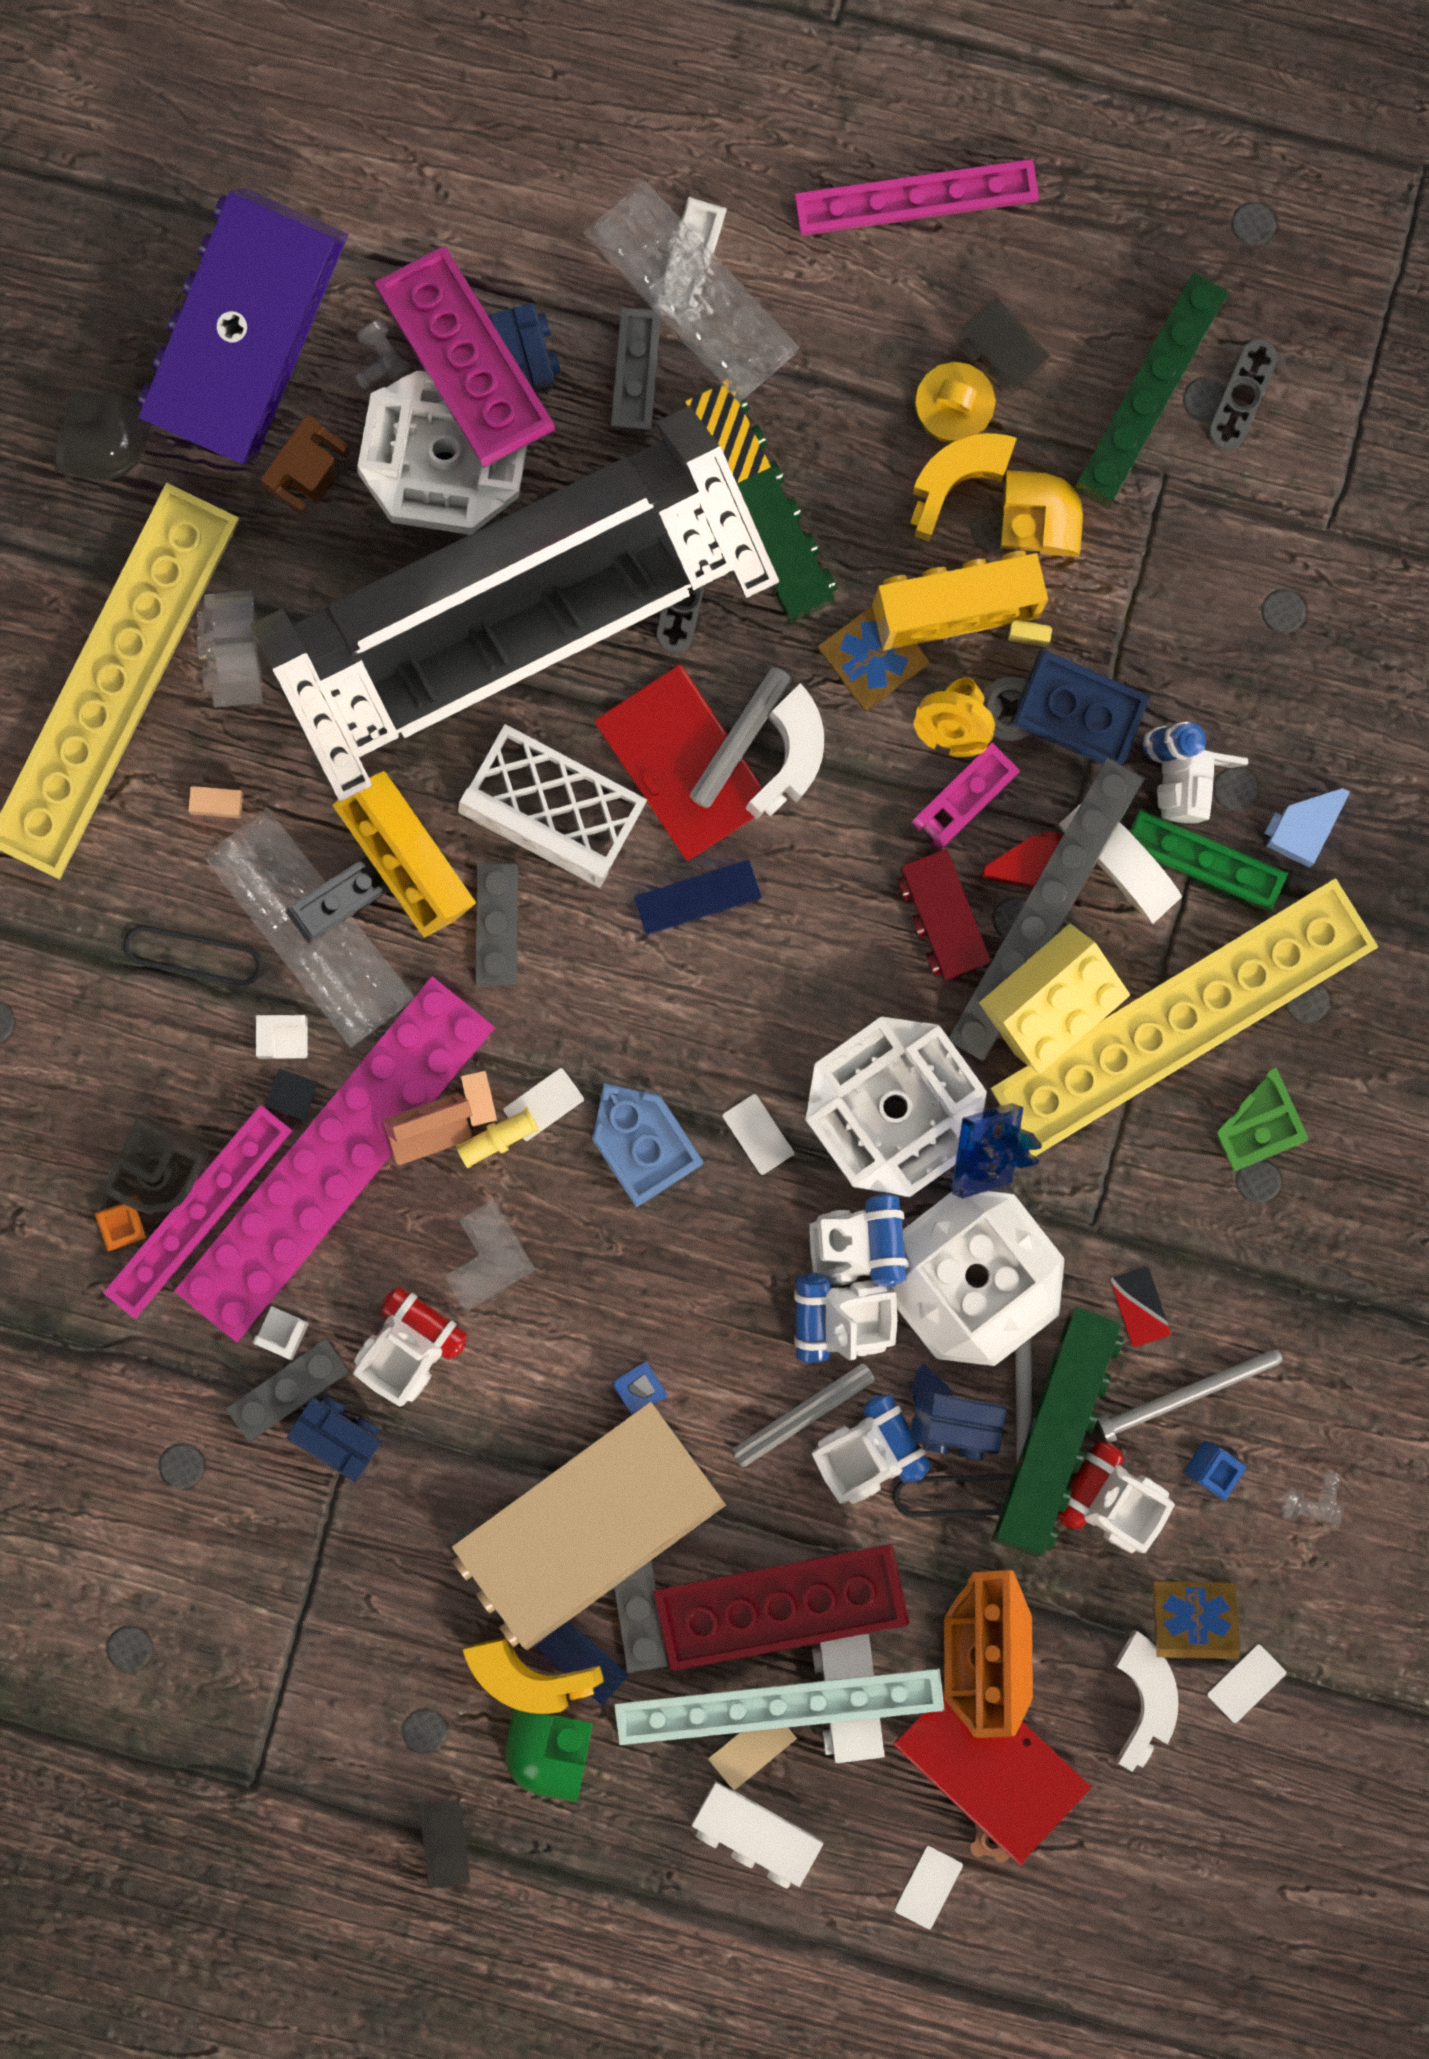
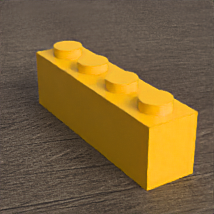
[332,770,476,938]

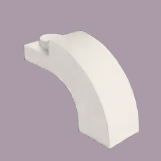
[746,683,824,819]
[1059,804,1182,924]
[1114,1630,1178,1772]

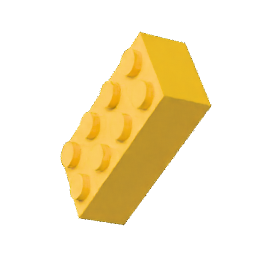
[872,551,1048,651]

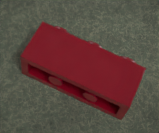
[896,849,991,983]

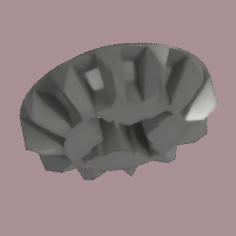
[983,677,1031,741]

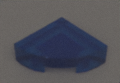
[912,1363,953,1404]

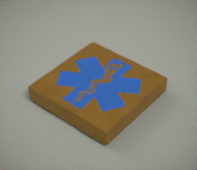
[817,606,930,712]
[1153,1581,1240,1659]

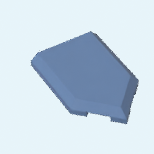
[592,1083,704,1208]

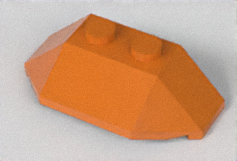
[944,1570,1033,1738]

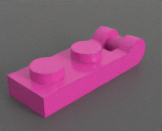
[911,743,1020,851]

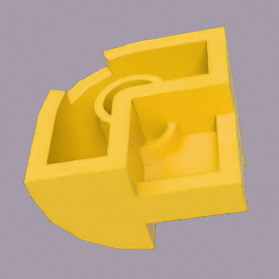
[1000,470,1083,557]

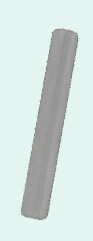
[690,667,791,808]
[732,1364,875,1467]

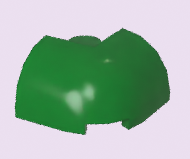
[505,1708,593,1803]

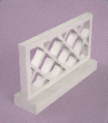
[458,724,647,888]

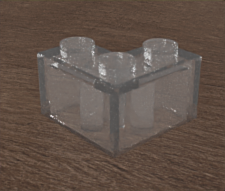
[197,590,263,708]
[444,1199,536,1313]

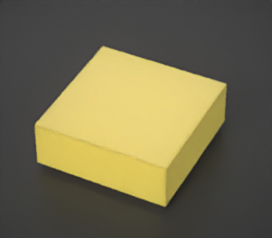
[1008,620,1052,648]

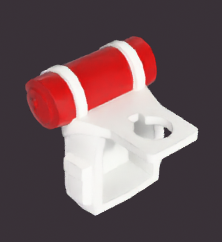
[353,1286,468,1407]
[1057,1441,1175,1553]

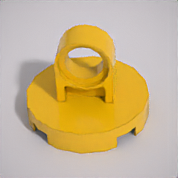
[915,362,996,443]
[913,677,995,757]

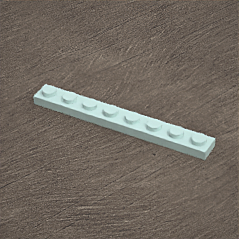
[615,1668,945,1745]

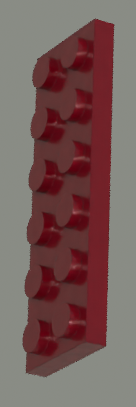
[654,1543,910,1671]

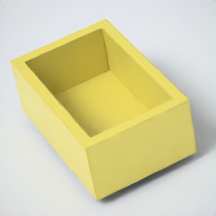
[979,923,1130,1075]

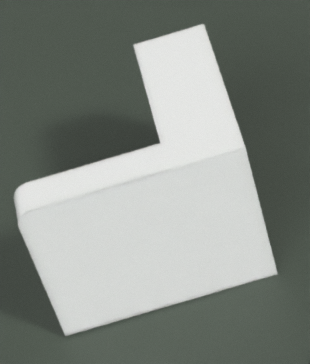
[256,1015,308,1059]
[252,1306,309,1360]

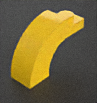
[910,433,1017,542]
[463,1637,604,1714]

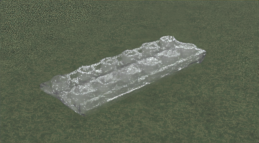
[583,180,800,403]
[203,808,414,1048]

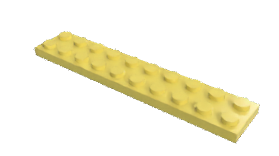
[0,482,240,880]
[990,878,1378,1158]

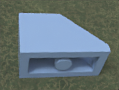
[1265,788,1350,868]

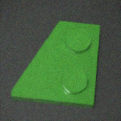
[1217,1068,1308,1172]

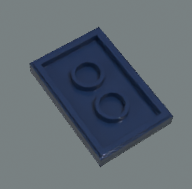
[1010,649,1150,765]

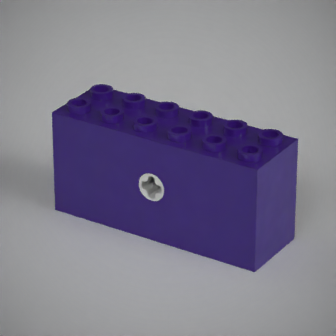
[137,188,349,464]

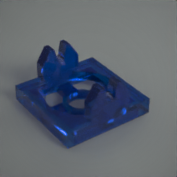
[952,1103,1042,1199]

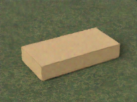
[708,1727,797,1791]

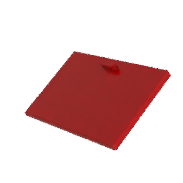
[594,663,763,862]
[893,1691,1092,1866]

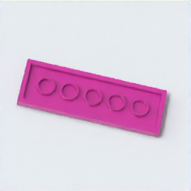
[374,246,555,468]

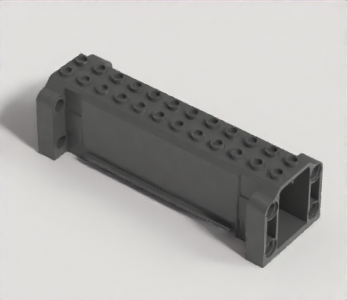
[250,405,779,802]

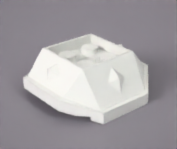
[357,371,528,535]
[805,1017,987,1197]
[892,1187,1065,1366]

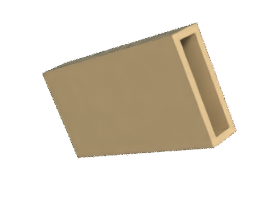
[452,1402,726,1651]

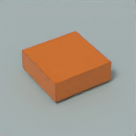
[95,1200,147,1252]

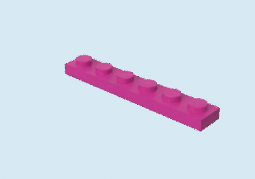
[795,159,1039,236]
[103,1105,293,1319]

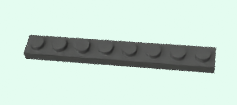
[949,758,1145,1061]

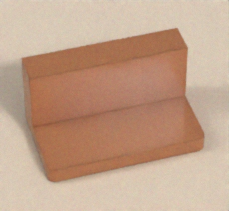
[382,1093,473,1165]

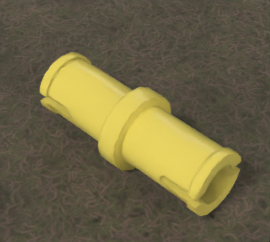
[455,1107,539,1168]

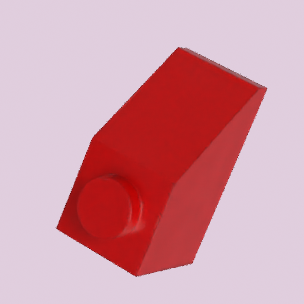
[981,831,1063,890]

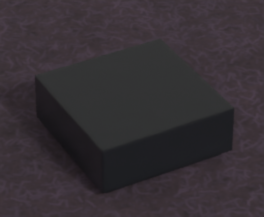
[266,1069,318,1121]

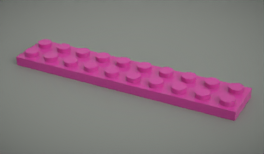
[174,976,495,1343]

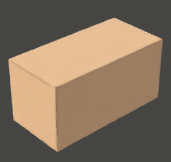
[188,786,243,818]
[461,1071,498,1127]

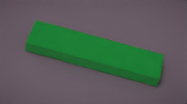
[1129,809,1288,911]

